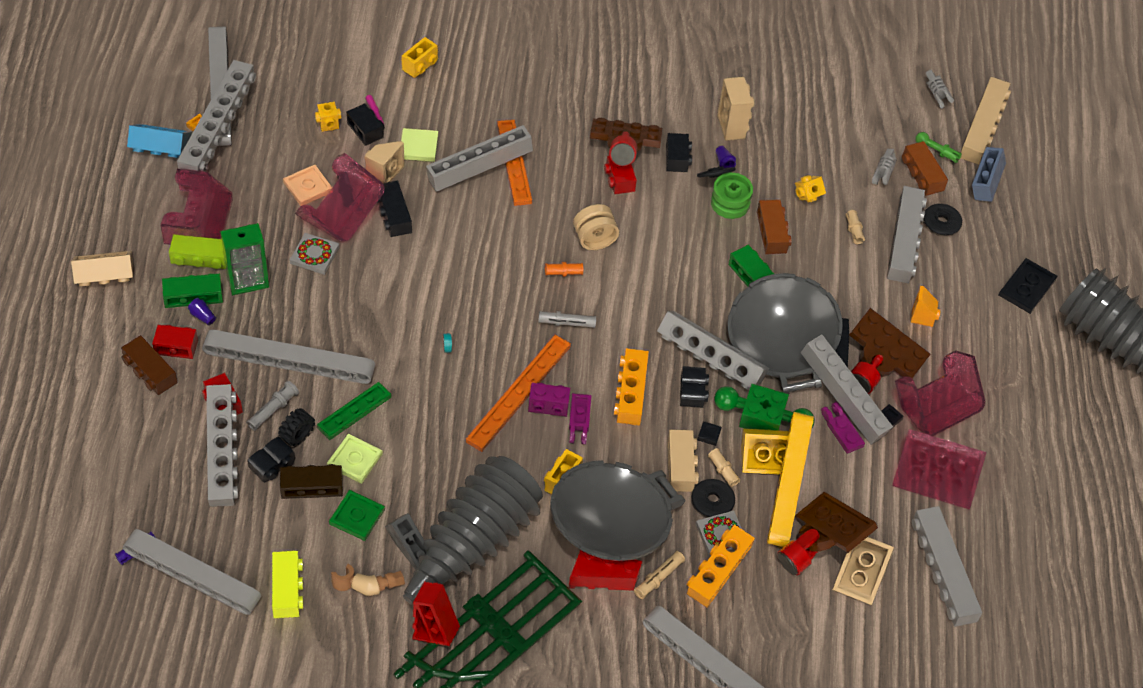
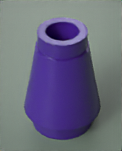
[715,146,736,168]
[188,298,216,326]

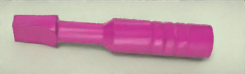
[365,95,384,124]

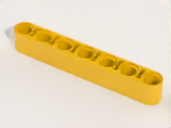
[767,412,814,547]

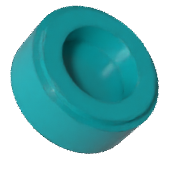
[443,333,452,353]

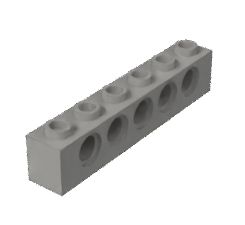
[657,311,769,390]
[206,384,238,507]

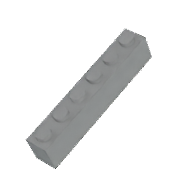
[426,125,533,192]
[887,186,927,284]
[801,334,893,445]
[912,506,982,627]

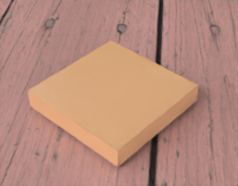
[283,165,333,206]

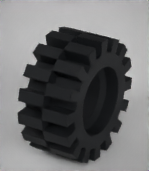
[278,408,315,447]

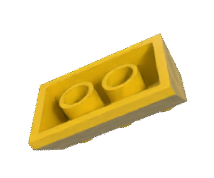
[741,429,789,474]

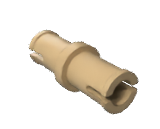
[846,210,865,244]
[708,448,740,487]

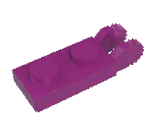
[569,393,592,444]
[821,402,865,454]

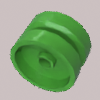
[711,172,753,219]

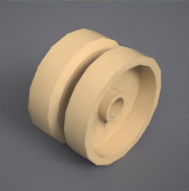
[573,204,619,250]

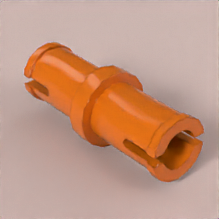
[545,262,583,277]

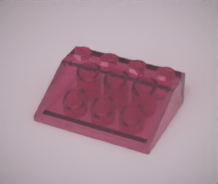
[892,429,987,510]

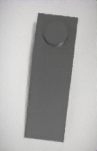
[385,513,426,570]

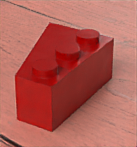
[569,550,642,591]
[412,582,460,646]

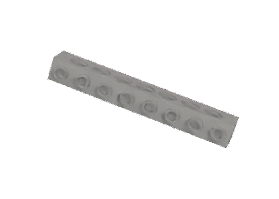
[177,60,256,179]

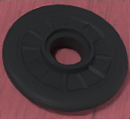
[697,166,736,178]
[923,204,962,235]
[691,479,735,517]

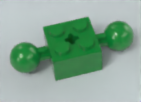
[714,384,815,431]

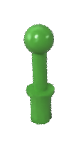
[915,132,962,163]

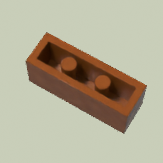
[902,141,948,196]
[757,200,792,254]

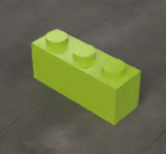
[169,234,226,269]

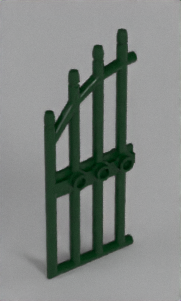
[393,550,583,688]

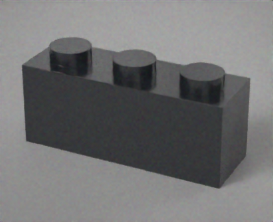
[374,180,412,237]

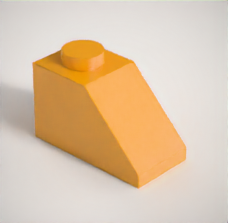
[911,286,941,327]

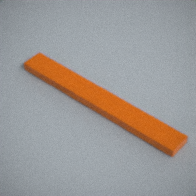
[466,335,571,452]

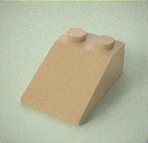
[833,537,894,605]

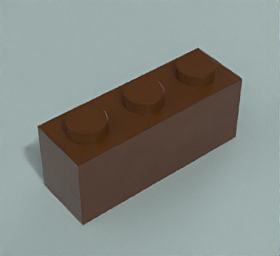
[121,335,178,395]

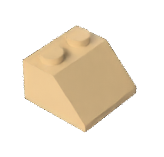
[364,141,404,185]

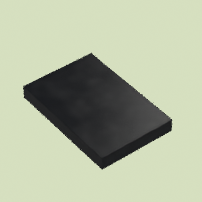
[998,258,1058,314]

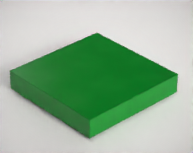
[329,490,385,541]

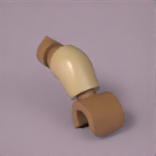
[331,564,405,596]

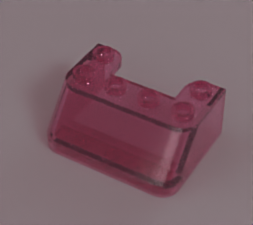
[160,168,233,245]
[895,350,985,436]

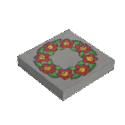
[290,233,339,275]
[696,511,742,557]

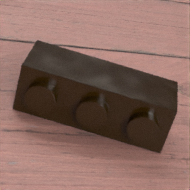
[280,464,343,499]

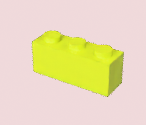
[272,551,303,618]

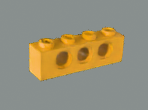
[614,348,649,426]
[687,524,755,608]

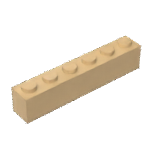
[961,77,1011,165]

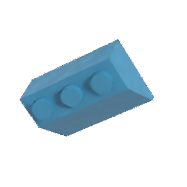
[127,124,192,158]

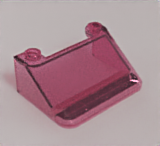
[295,153,384,242]

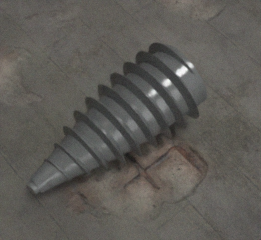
[1059,268,1143,374]
[403,456,543,604]

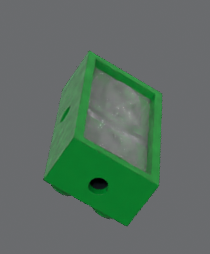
[220,223,269,296]

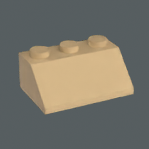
[71,251,134,286]

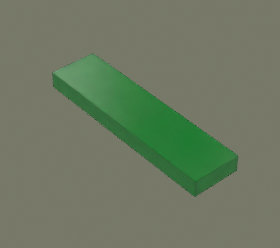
[317,382,391,441]

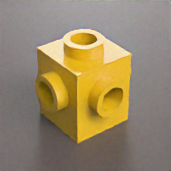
[315,102,341,132]
[795,175,826,202]

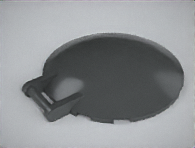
[728,273,843,394]
[550,460,685,561]

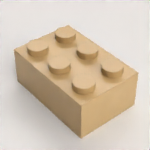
[717,77,754,140]

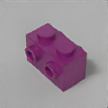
[528,383,570,417]

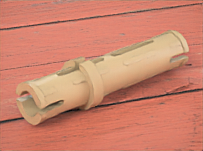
[634,551,685,599]

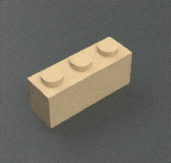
[667,430,699,492]

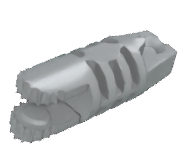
[926,70,954,109]
[872,149,897,185]

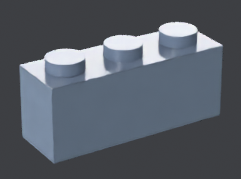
[972,147,1006,202]

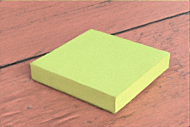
[401,128,438,162]
[327,434,383,484]

